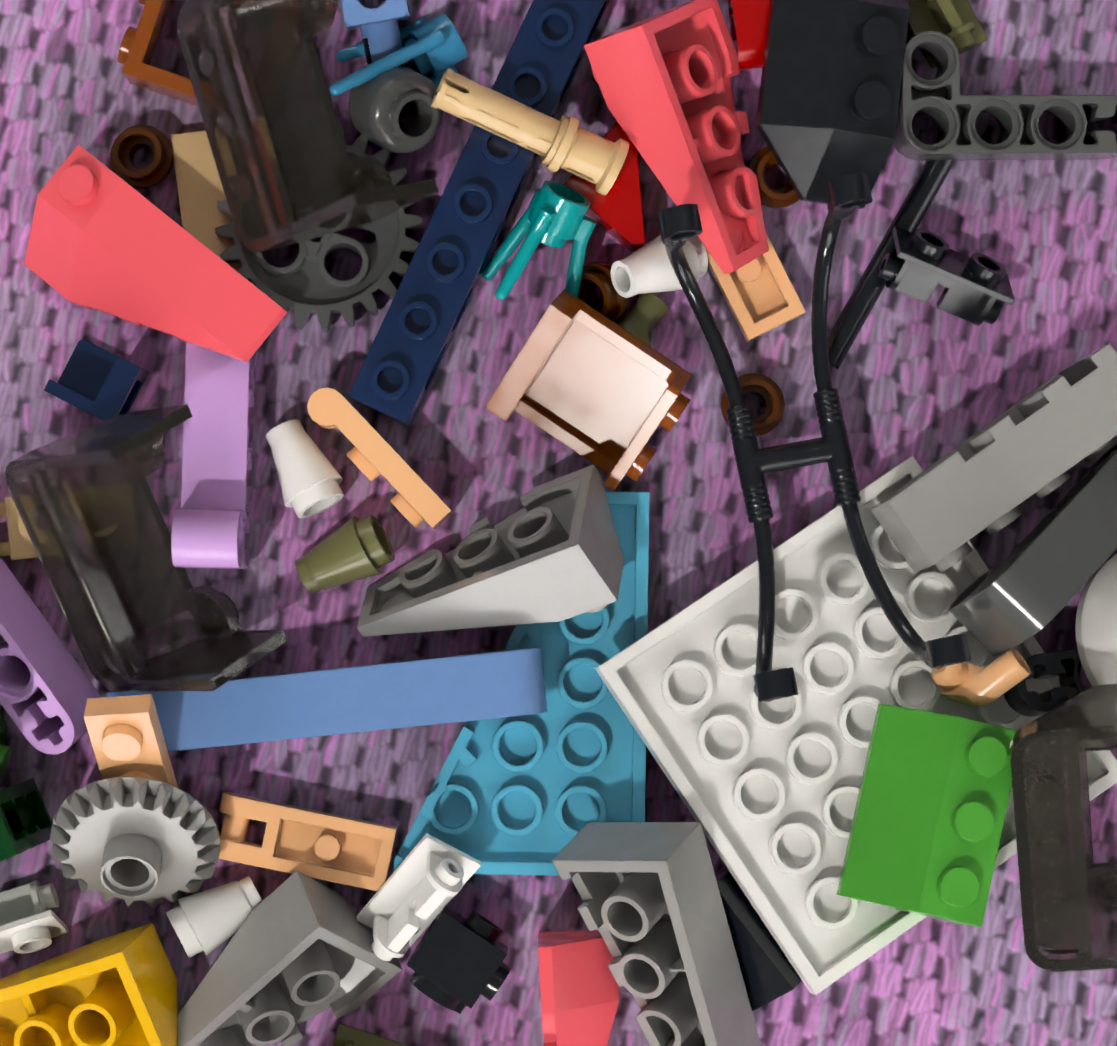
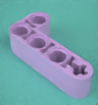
[171,342,256,569]
[0,557,101,755]

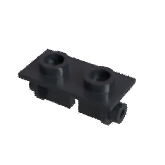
[877,225,1015,326]

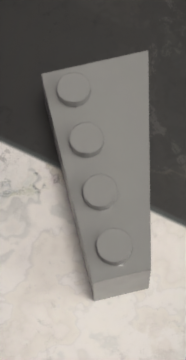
[552,822,761,1046]

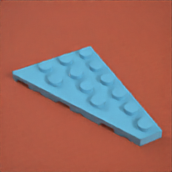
[394,491,650,876]

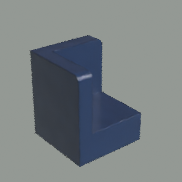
[44,340,149,429]

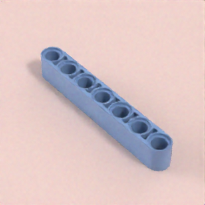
[105,647,548,752]

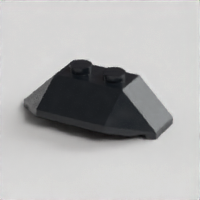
[756,0,910,209]

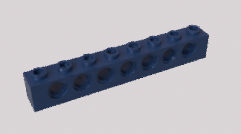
[348,0,610,428]

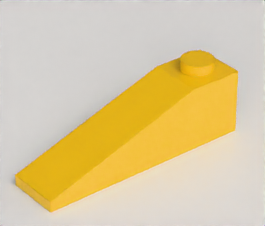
[0,923,178,1046]

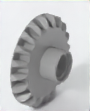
[50,776,220,909]

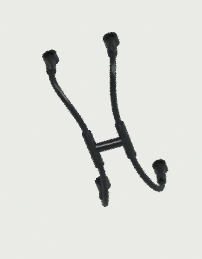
[658,173,971,702]

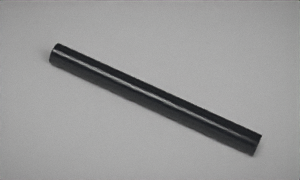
[827,160,955,370]

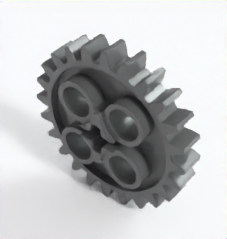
[215,122,423,332]

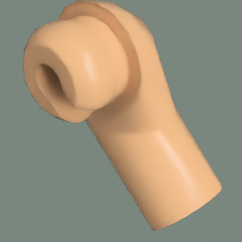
[931,648,1032,707]

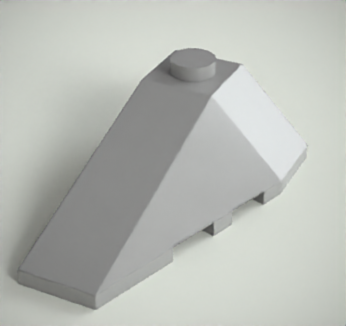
[356,464,624,637]

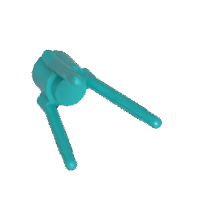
[482,181,597,300]

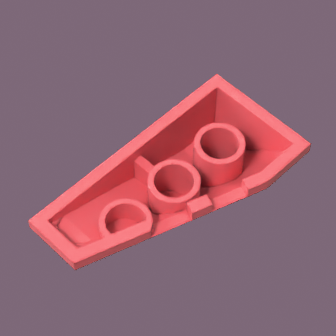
[584,0,769,274]
[24,144,287,363]
[538,929,619,1046]

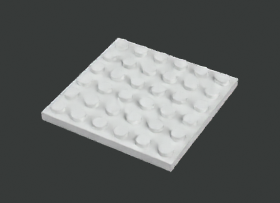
[595,456,1117,995]

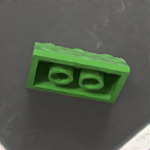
[836,704,1023,927]

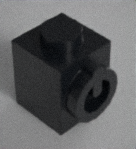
[407,906,511,1014]

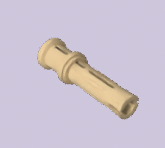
[431,67,630,196]

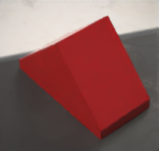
[564,122,645,252]

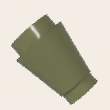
[295,515,395,594]

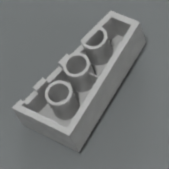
[870,343,1117,572]

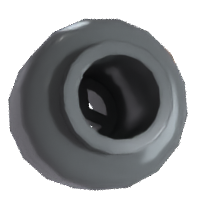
[348,65,443,153]

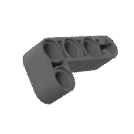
[893,31,1117,161]
[949,444,1117,657]

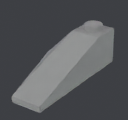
[178,870,402,1046]

